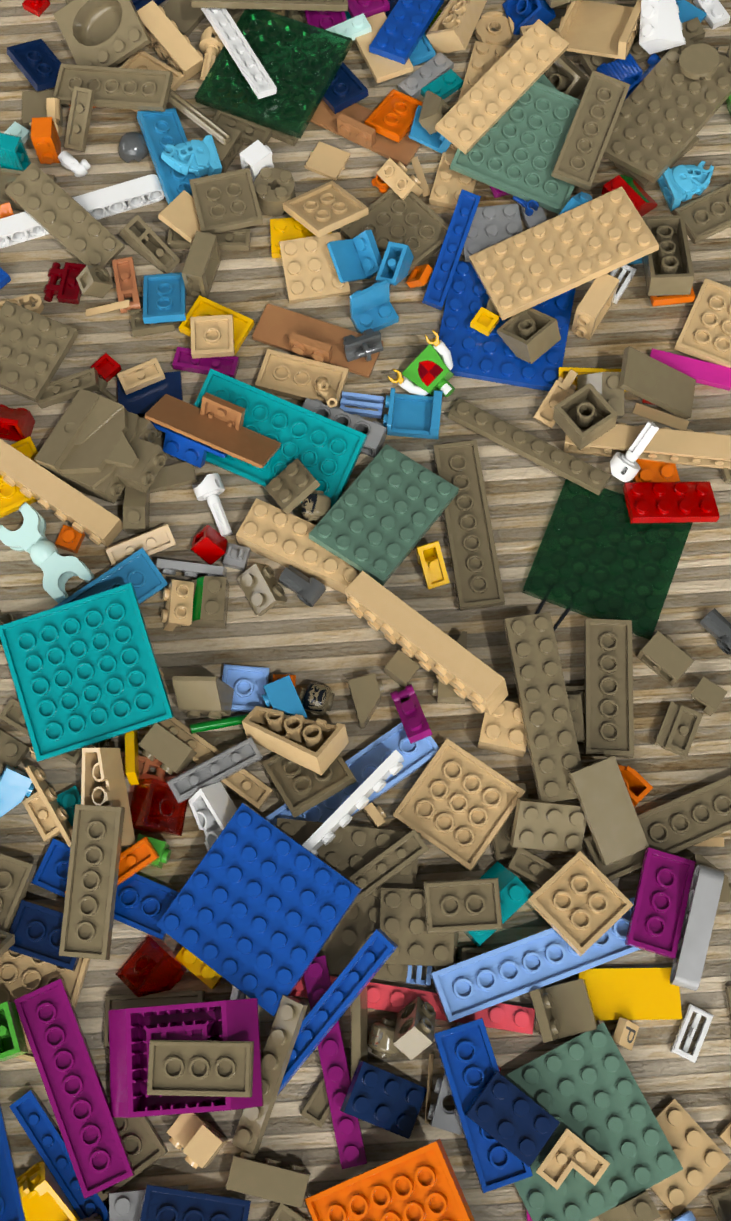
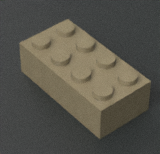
[642,215,694,296]

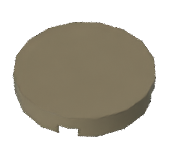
[679,43,720,80]

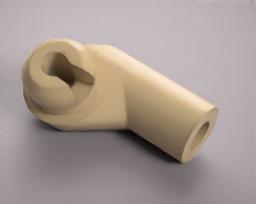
[316,380,338,408]

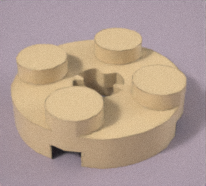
[475,11,514,46]

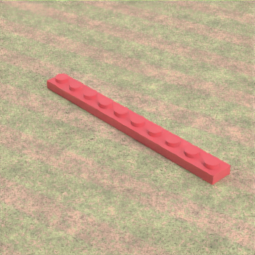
[289,975,535,1035]

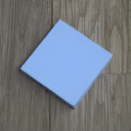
[222,664,270,713]

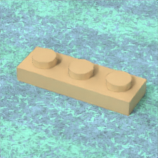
[105,523,176,567]

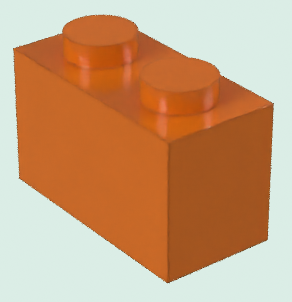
[31,117,61,164]

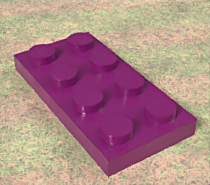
[625,847,696,959]

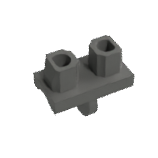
[343,328,383,362]

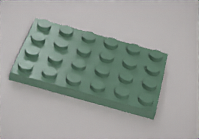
[309,444,459,586]

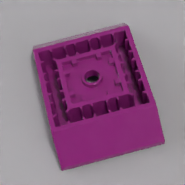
[108,998,263,1118]

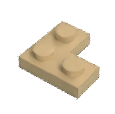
[536,1128,610,1190]

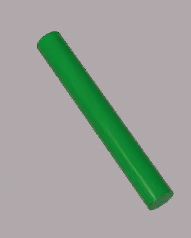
[189,713,249,734]

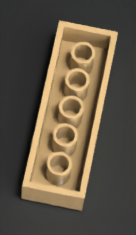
[236,498,361,594]

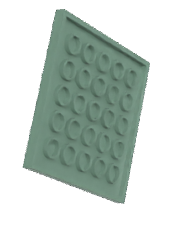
[449,82,581,214]
[504,1022,683,1221]

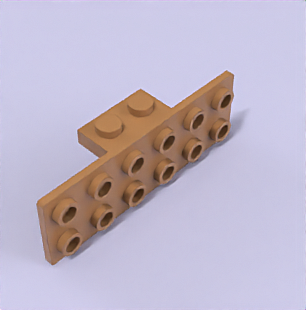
[305,96,422,167]
[252,303,383,378]
[145,392,281,468]

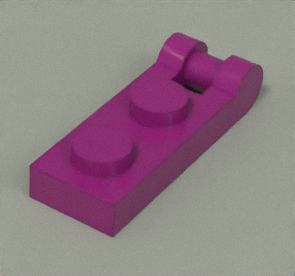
[390,684,433,744]

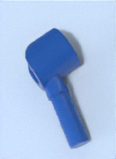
[642,53,661,75]
[513,196,539,216]

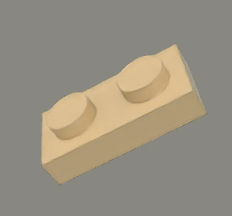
[117,358,166,395]

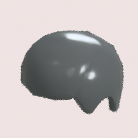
[118,132,149,163]

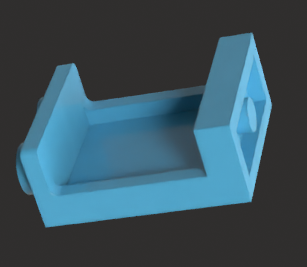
[383,388,443,439]

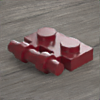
[44,262,86,304]

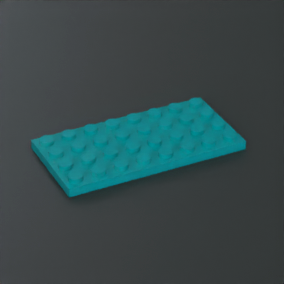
[194,369,368,508]

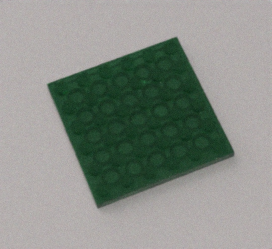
[195,9,353,139]
[522,479,693,640]

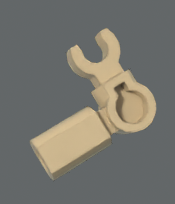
[29,98,63,138]

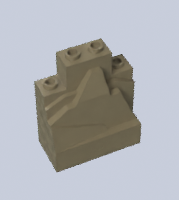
[34,389,168,504]

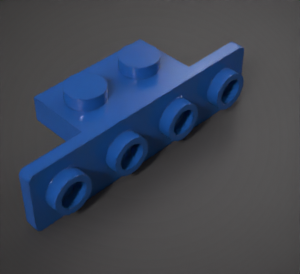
[151,421,228,468]

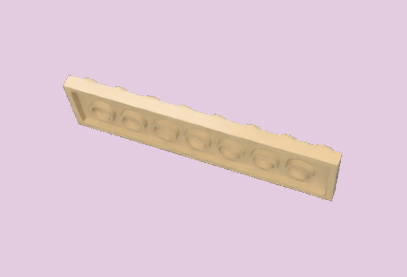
[435,19,569,155]

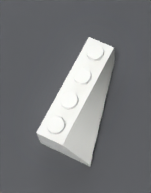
[639,0,686,54]
[188,782,237,851]

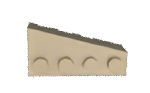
[137,0,203,82]
[426,0,487,54]
[242,706,349,776]
[81,748,136,846]

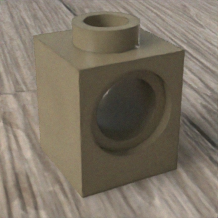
[76,265,114,298]

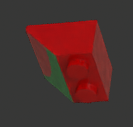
[601,175,658,217]

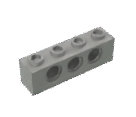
[302,398,386,458]
[427,1022,463,1135]

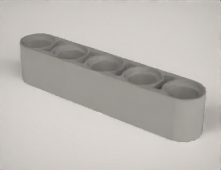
[670,864,724,991]

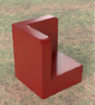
[191,525,228,565]

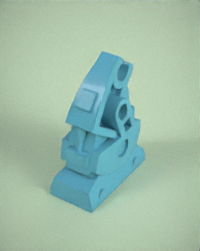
[161,135,222,176]
[657,161,714,211]

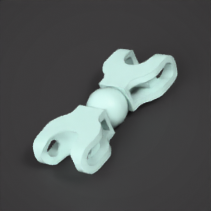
[0,502,95,603]

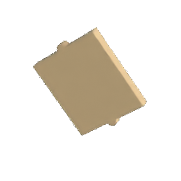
[305,141,350,181]

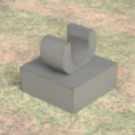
[223,543,251,571]

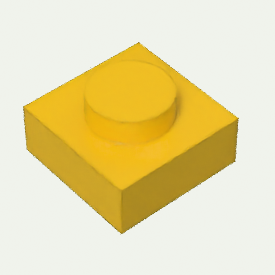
[470,307,500,336]

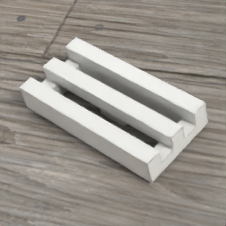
[609,264,637,304]
[670,1004,714,1063]

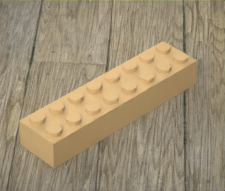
[344,570,508,715]

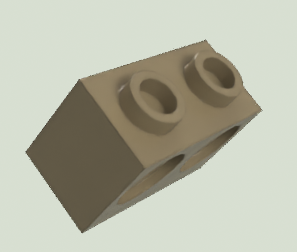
[393,997,436,1060]

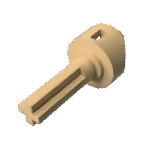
[199,27,226,84]

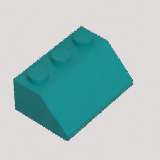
[464,861,533,948]

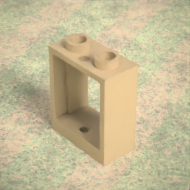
[571,273,620,340]

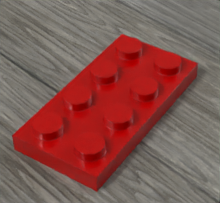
[623,482,720,523]

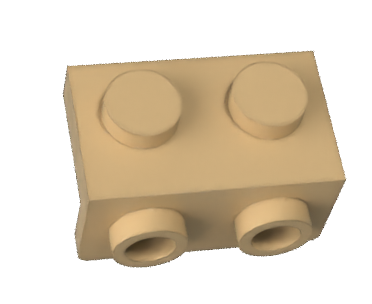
[377,158,424,200]
[161,579,194,631]

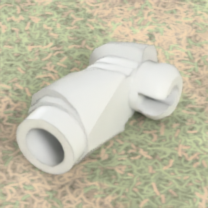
[58,151,91,177]

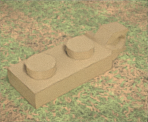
[533,370,578,429]

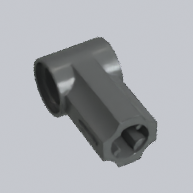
[279,565,326,607]
[700,608,731,655]

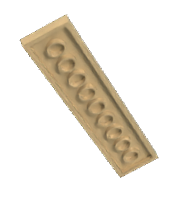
[429,41,510,209]

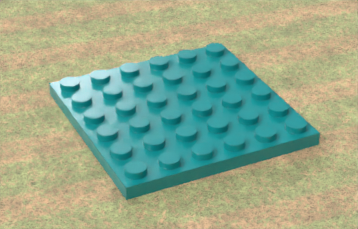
[0,583,174,762]

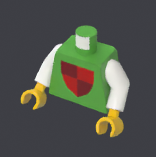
[388,329,455,397]

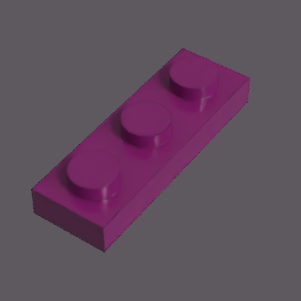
[172,347,240,379]

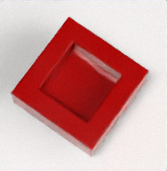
[22,0,50,17]
[90,353,122,383]

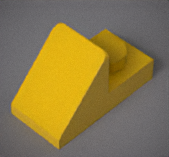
[416,540,450,590]

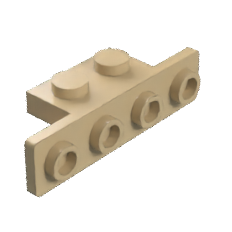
[22,765,73,847]

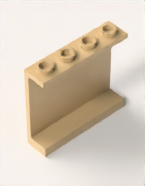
[555,0,641,60]

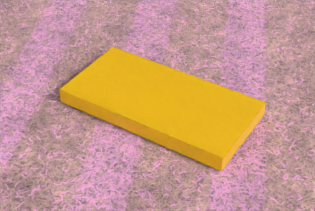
[578,968,682,1021]

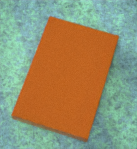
[364,89,423,143]

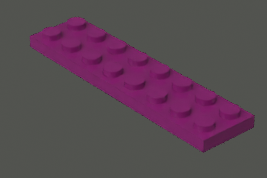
[14,979,135,1199]

